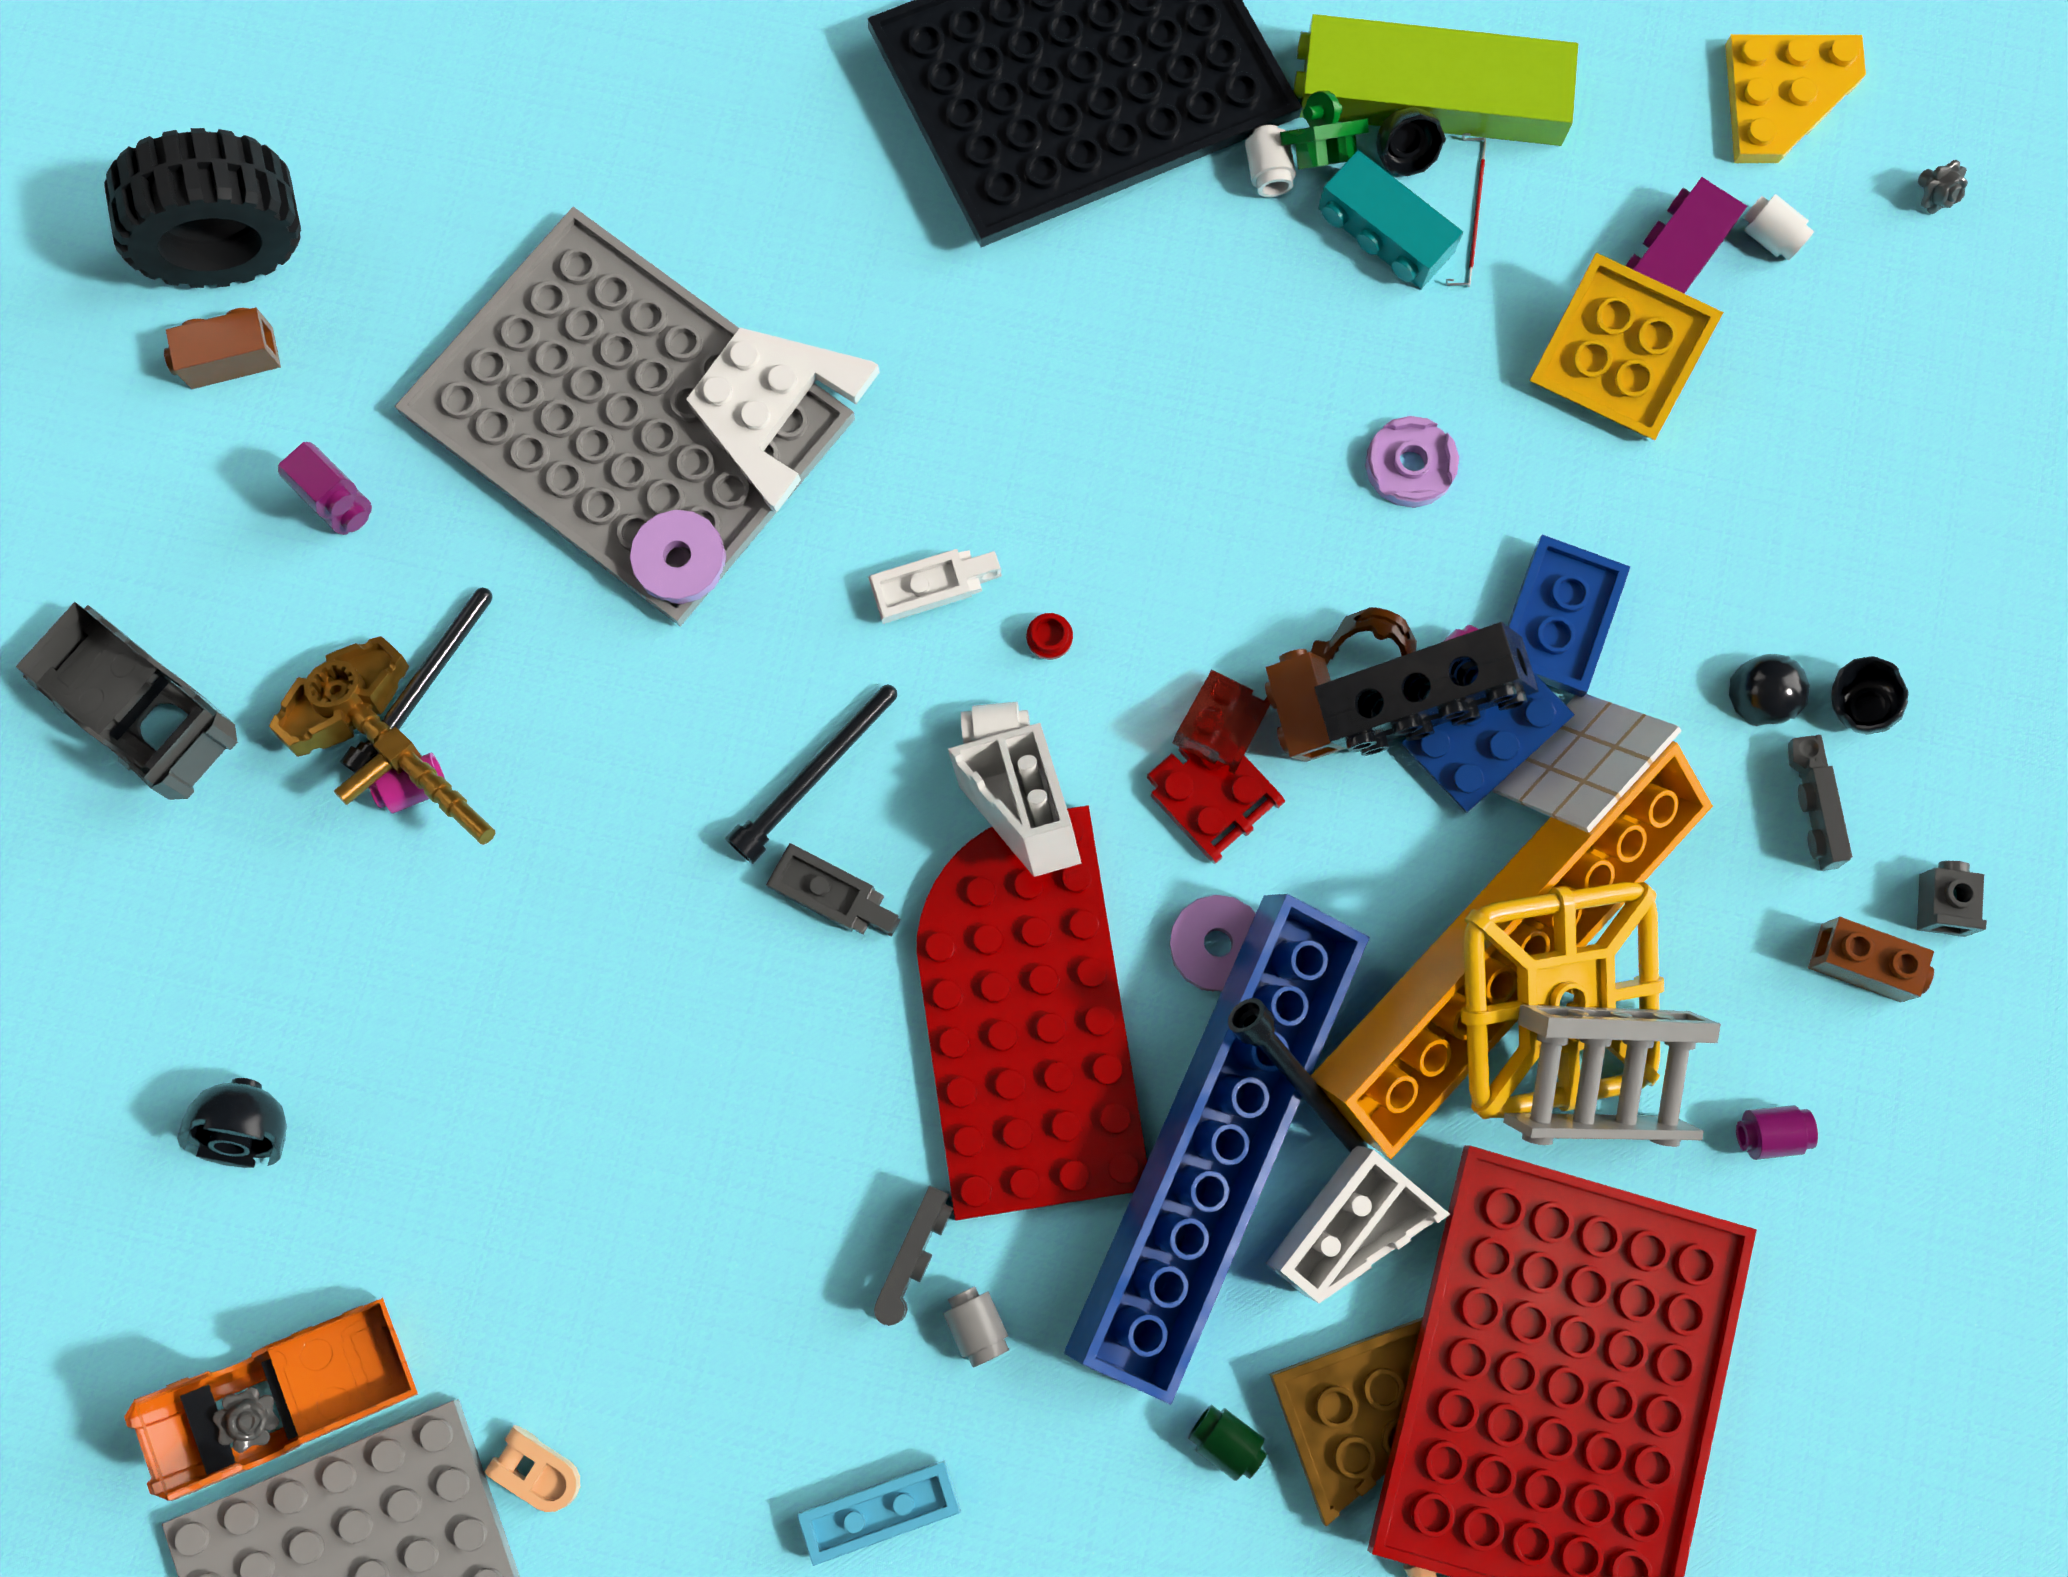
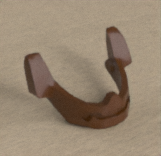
[1310,607,1417,665]

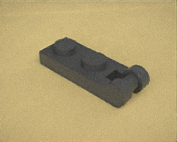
[874,1185,954,1326]

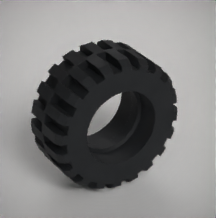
[104,128,301,288]

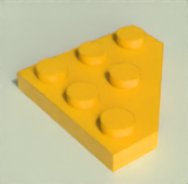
[1725,34,1866,163]

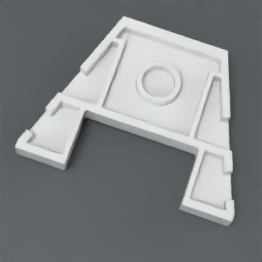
[686,328,880,513]

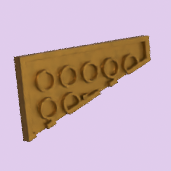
[1269,1317,1423,1526]

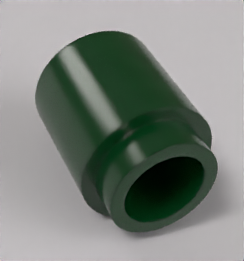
[1188,1404,1267,1481]

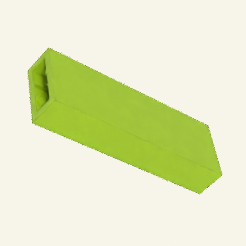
[1293,14,1578,146]

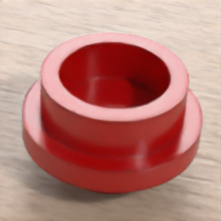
[1026,613,1073,660]

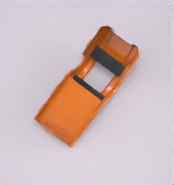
[124,1298,418,1501]

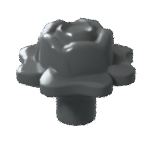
[1918,159,1968,214]
[213,1387,279,1453]

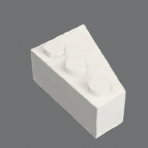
[948,723,1082,877]

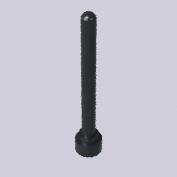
[340,587,493,773]
[725,684,897,864]
[1228,998,1368,1153]

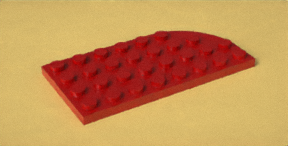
[917,805,1147,1221]

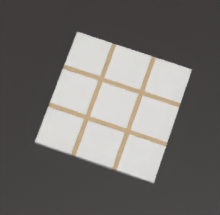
[1492,694,1681,833]

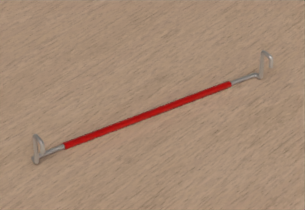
[1446,133,1486,287]

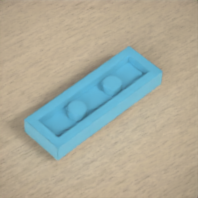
[797,1460,961,1566]

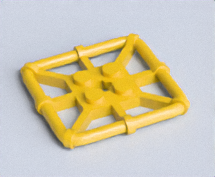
[1461,882,1664,1119]

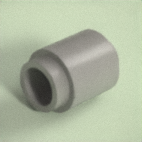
[943,1286,1009,1368]

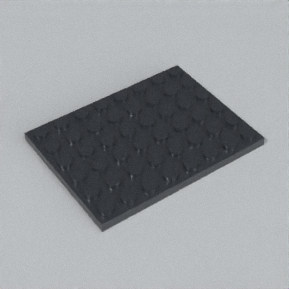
[868,0,1302,248]

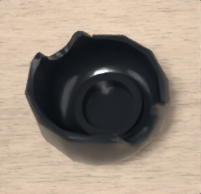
[1376,106,1446,176]
[1729,654,1810,726]
[1831,656,1909,735]

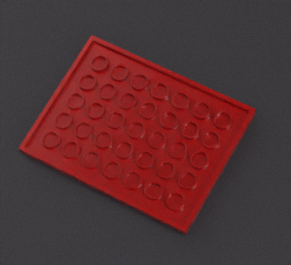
[1367,1145,1757,1577]

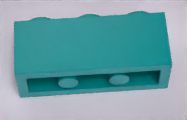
[1318,150,1464,290]

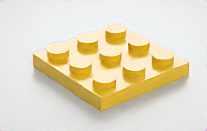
[1529,253,1724,440]

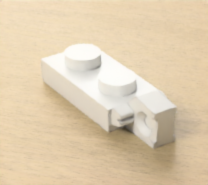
[868,549,1002,624]

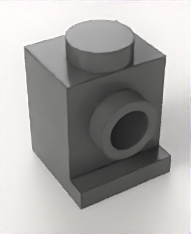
[1917,861,1987,937]

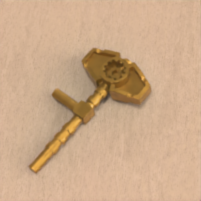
[269,636,495,845]

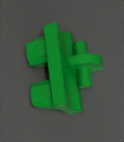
[1280,90,1369,169]

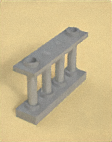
[1503,1005,1721,1147]

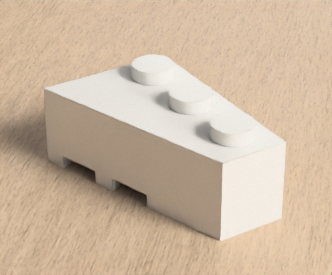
[1266,1146,1450,1303]

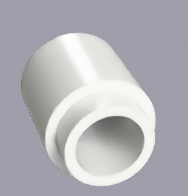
[1245,125,1296,197]
[1743,194,1814,261]
[961,701,1030,744]

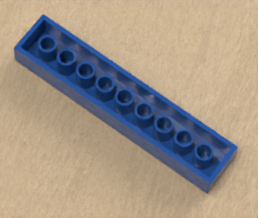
[1064,894,1370,1405]

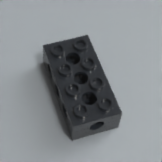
[1314,622,1539,756]

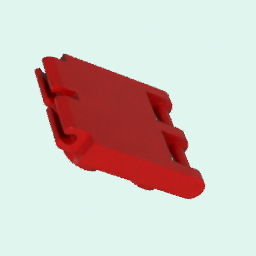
[1147,726,1285,864]

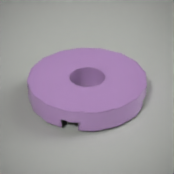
[1365,416,1459,508]
[630,510,726,604]
[1170,895,1255,992]

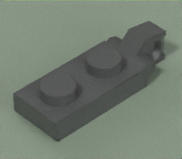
[1788,735,1853,871]
[766,843,901,937]

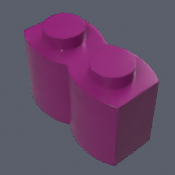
[278,442,372,535]

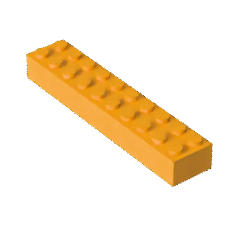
[1311,741,1713,1159]

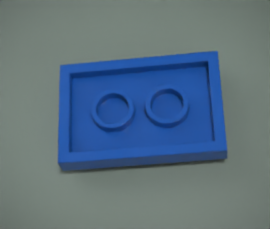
[1507,534,1631,697]
[1401,672,1575,813]

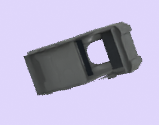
[16,602,238,800]

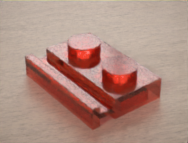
[1172,669,1271,774]

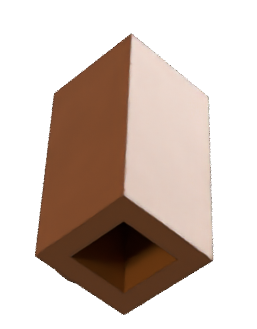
[164,307,281,389]
[1265,649,1347,762]
[1808,916,1934,1002]

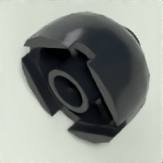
[177,1078,287,1168]

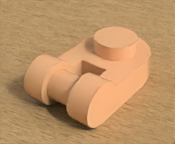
[484,1425,580,1512]

